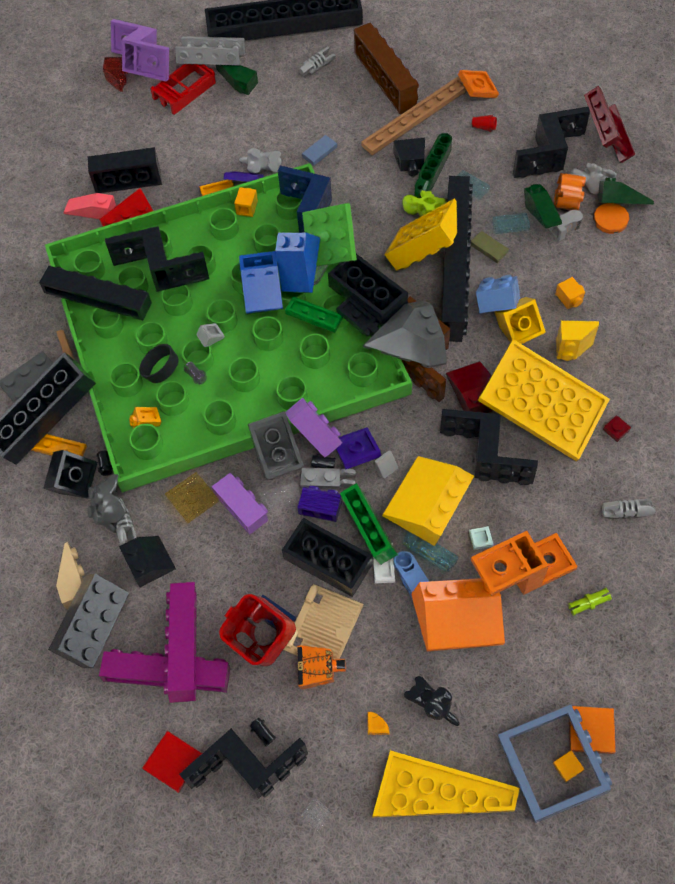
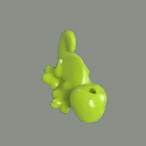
[402,190,447,217]

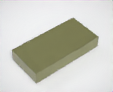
[471,231,509,263]

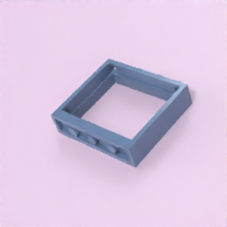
[498,705,612,823]

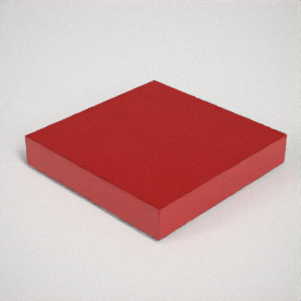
[142,731,202,793]

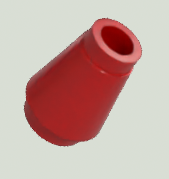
[472,115,497,132]

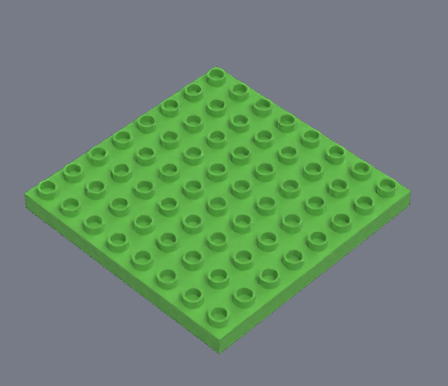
[45,163,412,493]

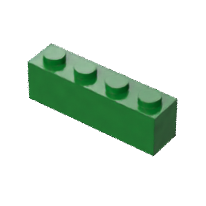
[340,483,398,565]

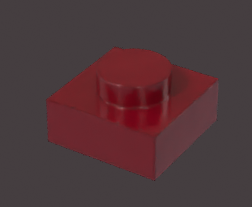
[603,415,631,442]

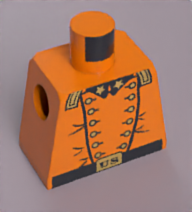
[297,645,346,689]

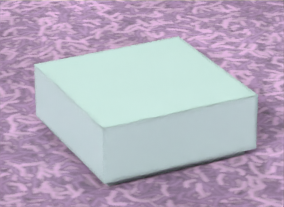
[469,526,493,550]

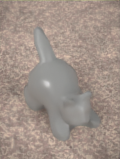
[239,148,282,174]

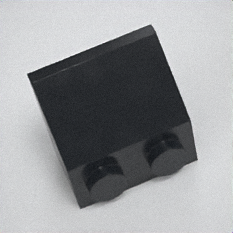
[43,450,98,499]
[119,536,176,587]

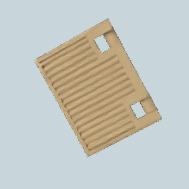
[284,584,364,659]

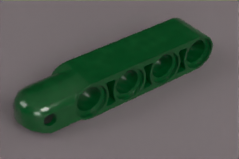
[414,133,452,198]

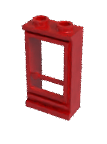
[150,64,216,115]

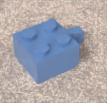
[476,275,520,313]

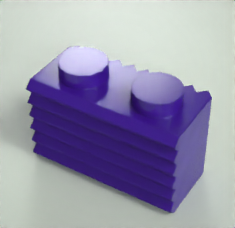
[297,486,342,522]

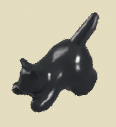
[404,676,460,726]

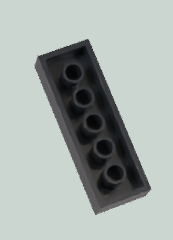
[0,352,96,465]

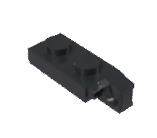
[336,297,379,337]

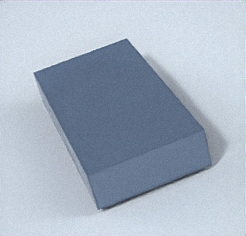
[302,135,337,166]

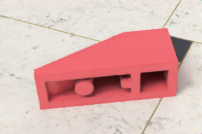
[64,193,116,219]

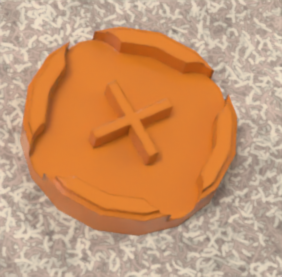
[593,203,629,234]

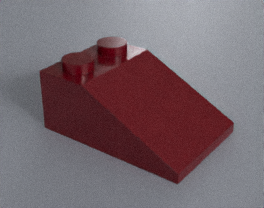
[446,361,494,413]

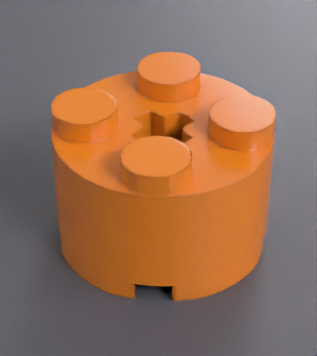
[554,173,586,210]

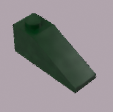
[216,65,258,95]
[598,177,654,205]
[524,184,562,229]

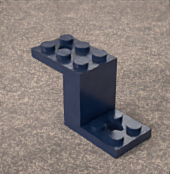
[278,165,332,233]

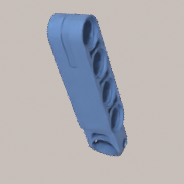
[394,551,429,600]

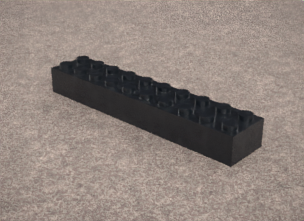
[205,0,363,40]
[441,176,473,342]

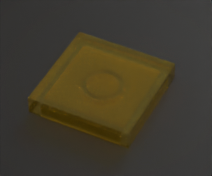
[165,472,219,524]

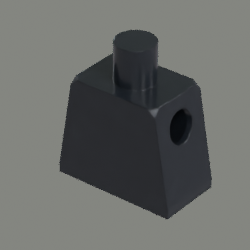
[393,137,425,176]

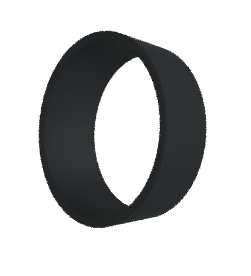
[139,344,179,383]

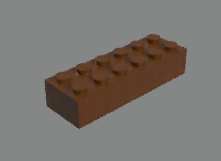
[354,22,419,114]

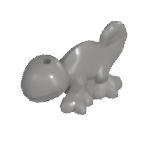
[569,163,617,194]

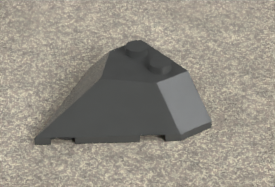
[363,301,447,368]

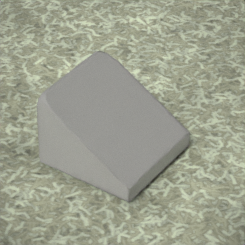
[197,323,225,347]
[375,450,398,479]

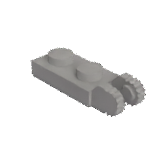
[301,468,356,489]

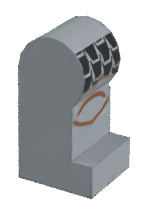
[549,210,583,241]

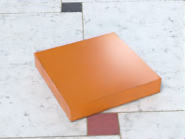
[458,70,499,98]
[569,706,616,754]

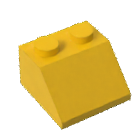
[494,297,546,344]
[556,320,599,361]

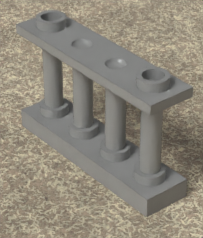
[175,36,245,65]

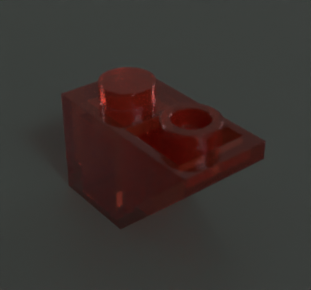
[103,57,128,92]

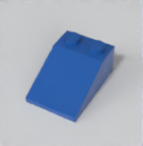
[275,232,320,293]

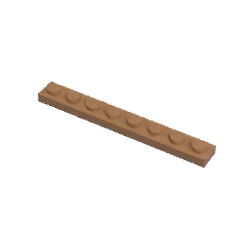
[361,76,467,155]

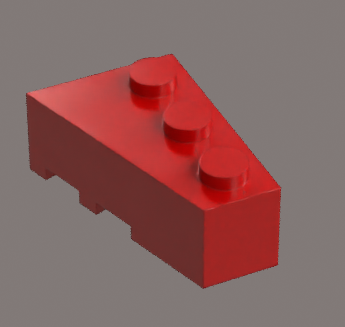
[99,188,153,227]

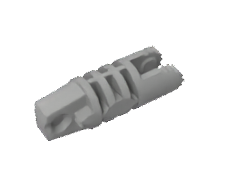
[299,46,336,77]
[114,498,137,545]
[602,499,656,518]

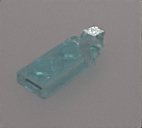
[403,532,459,572]

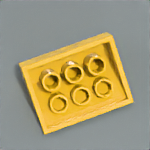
[384,198,457,271]
[382,456,474,546]

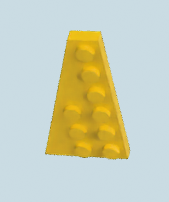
[372,750,520,818]

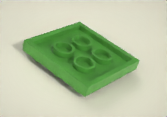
[302,203,357,267]

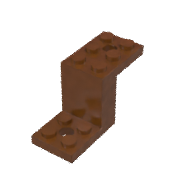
[401,296,450,402]

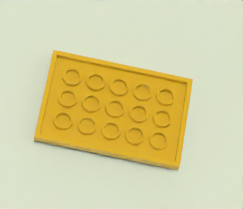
[478,339,610,461]

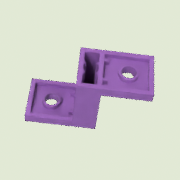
[111,19,169,81]

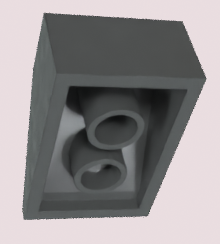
[248,411,304,480]

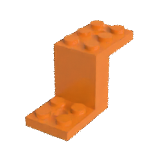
[471,531,578,596]

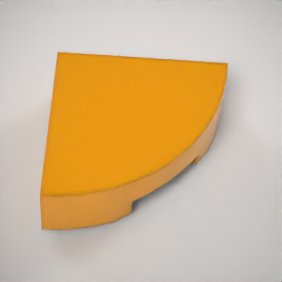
[368,712,390,735]

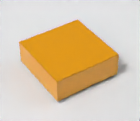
[553,750,585,782]

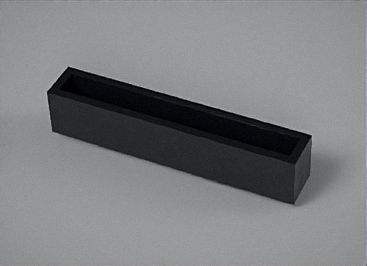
[39,266,152,321]

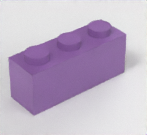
[285,398,342,457]
[211,473,268,535]

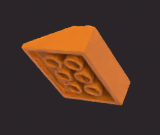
[411,578,505,652]

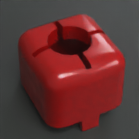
[219,594,296,666]

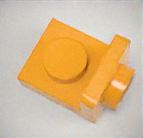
[129,407,162,429]

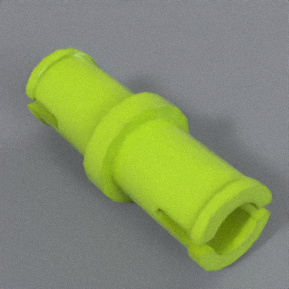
[568,588,612,616]

